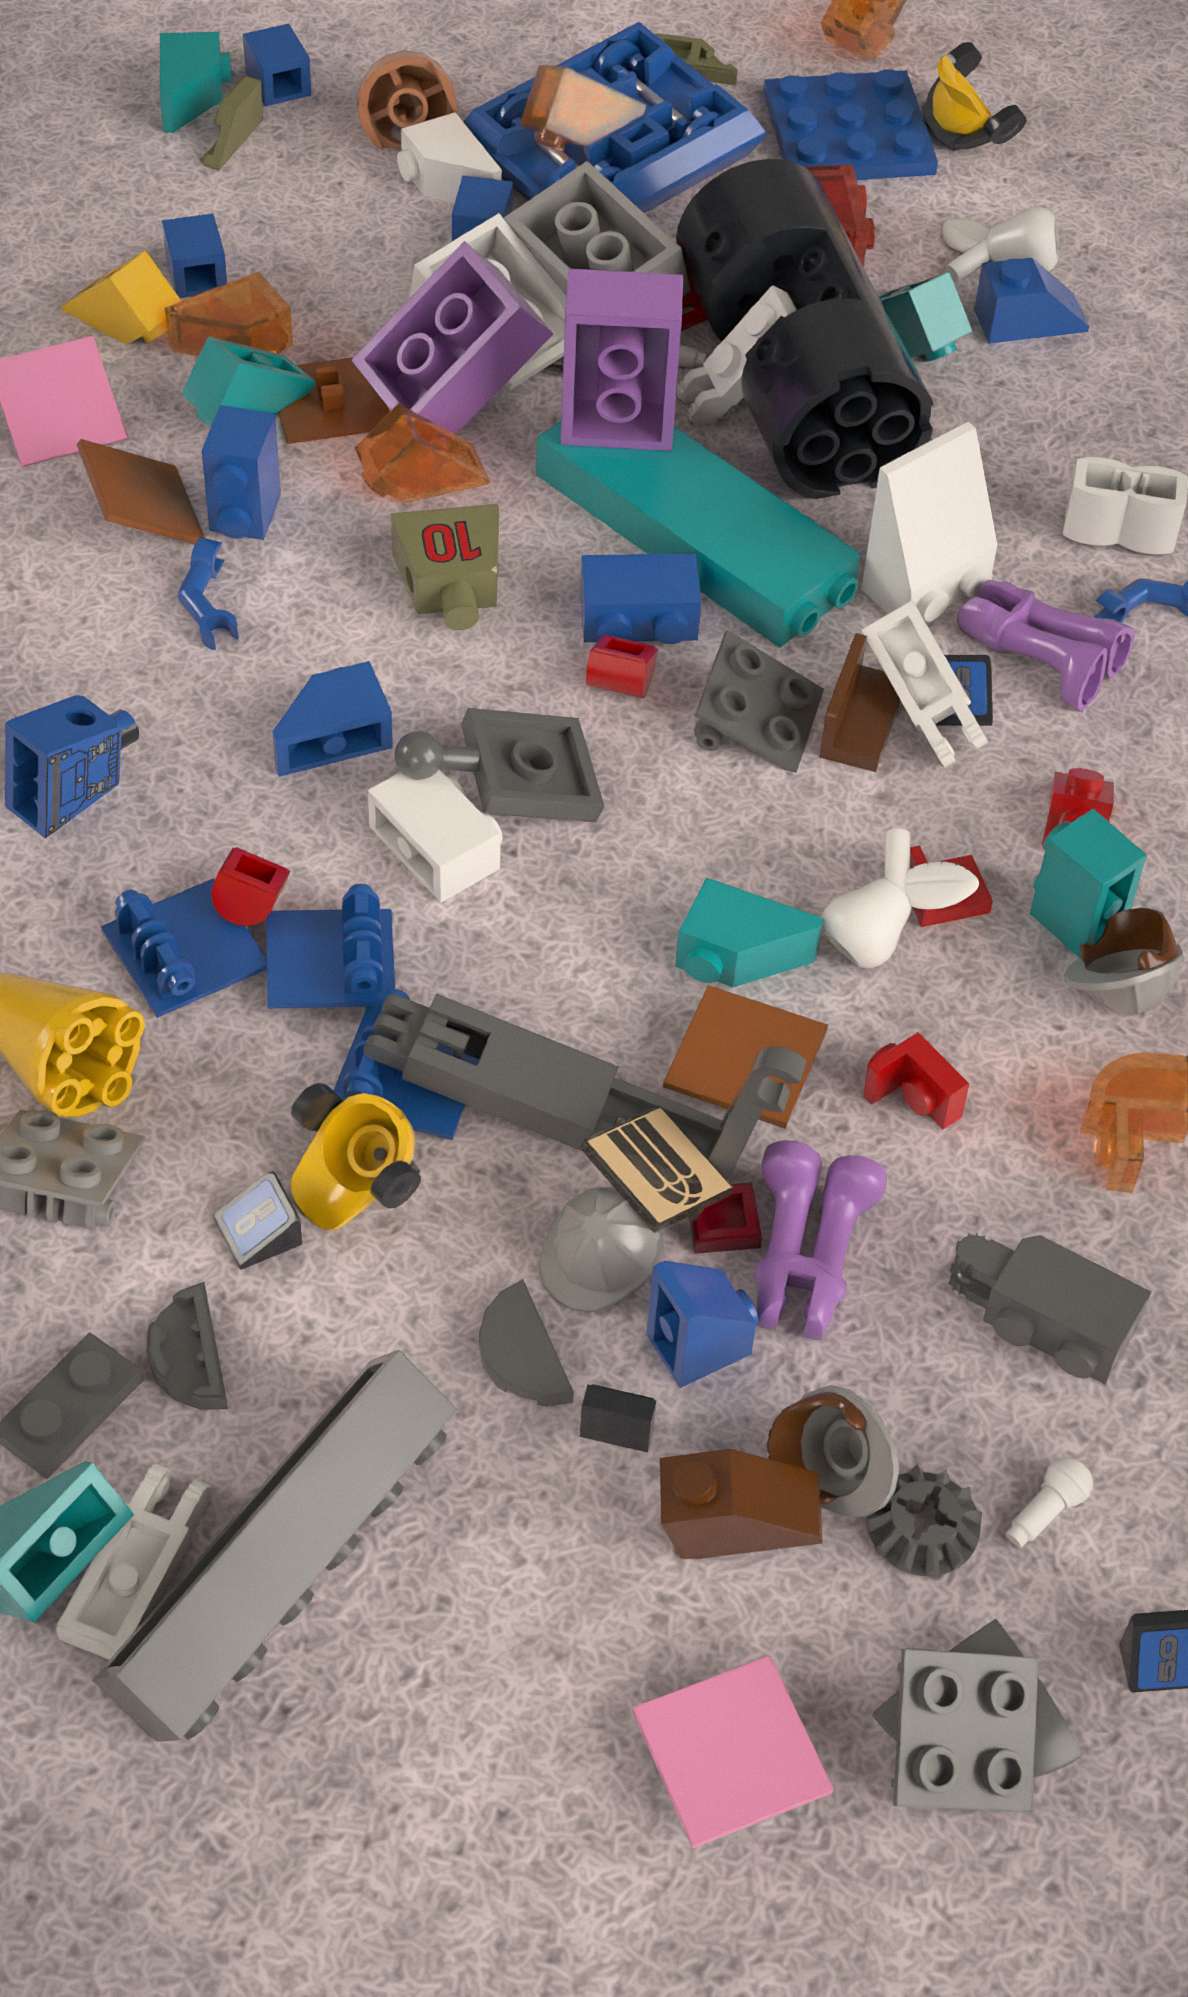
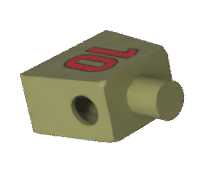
[391,504,499,630]

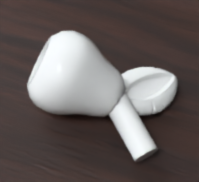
[942,207,1059,282]
[822,828,979,969]

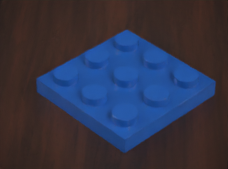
[763,69,938,183]

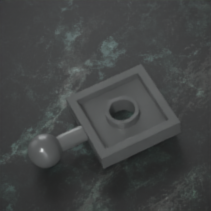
[395,708,604,822]

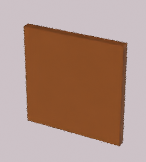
[279,357,394,444]
[77,439,205,544]
[663,985,828,1129]

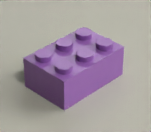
[352,241,554,450]
[561,269,683,451]

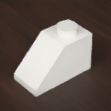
[397,112,502,203]

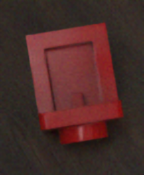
[1042,768,1114,847]

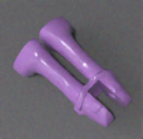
[957,580,1135,711]
[753,1140,887,1340]

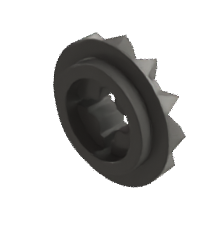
[867,1465,982,1576]

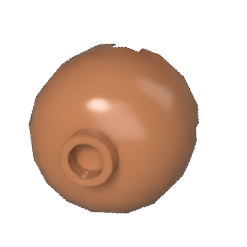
[357,50,458,151]

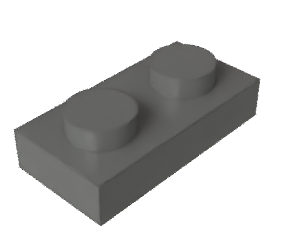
[0,1332,143,1479]

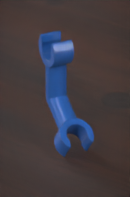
[177,537,239,650]
[1093,578,1188,623]

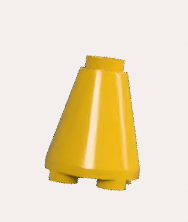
[0,973,145,1118]

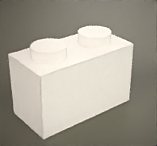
[368,770,503,903]

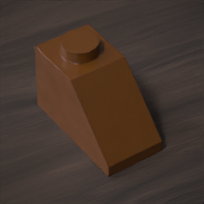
[660,1449,823,1559]

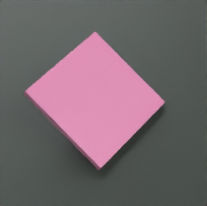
[0,336,128,467]
[632,1655,833,1849]

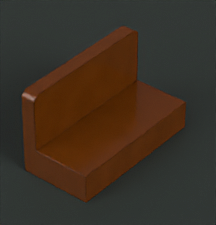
[819,633,901,772]

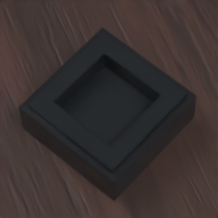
[580,1384,657,1453]

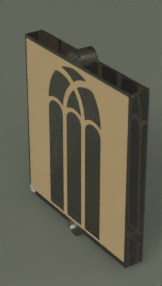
[579,1105,734,1233]

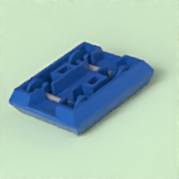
[463,22,766,213]

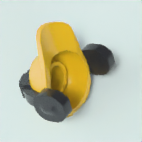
[922,42,1027,151]
[291,1083,421,1231]

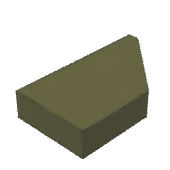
[656,33,738,85]
[202,76,263,171]

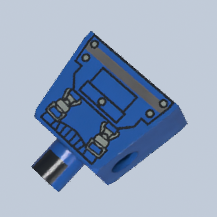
[5,695,139,839]

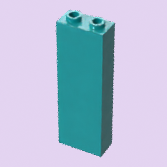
[536,420,861,648]

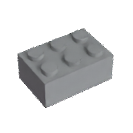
[503,161,690,296]

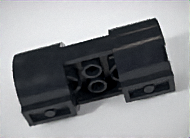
[676,159,934,499]

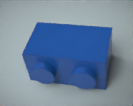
[202,405,281,540]
[580,553,701,644]

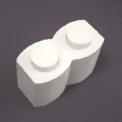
[1063,457,1188,554]

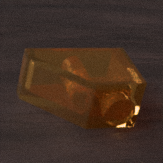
[520,65,646,151]
[165,271,293,357]
[354,403,490,503]

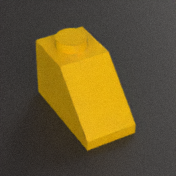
[61,250,184,345]

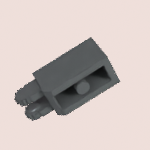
[948,1233,1152,1384]

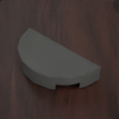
[479,1279,574,1407]
[146,1281,228,1410]

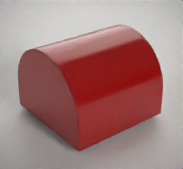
[586,634,658,699]
[211,847,290,926]

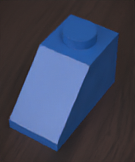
[974,258,1089,344]
[272,661,393,777]
[646,1261,759,1388]

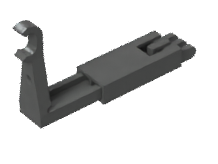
[363,993,807,1186]

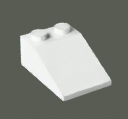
[409,213,566,390]
[861,422,997,622]

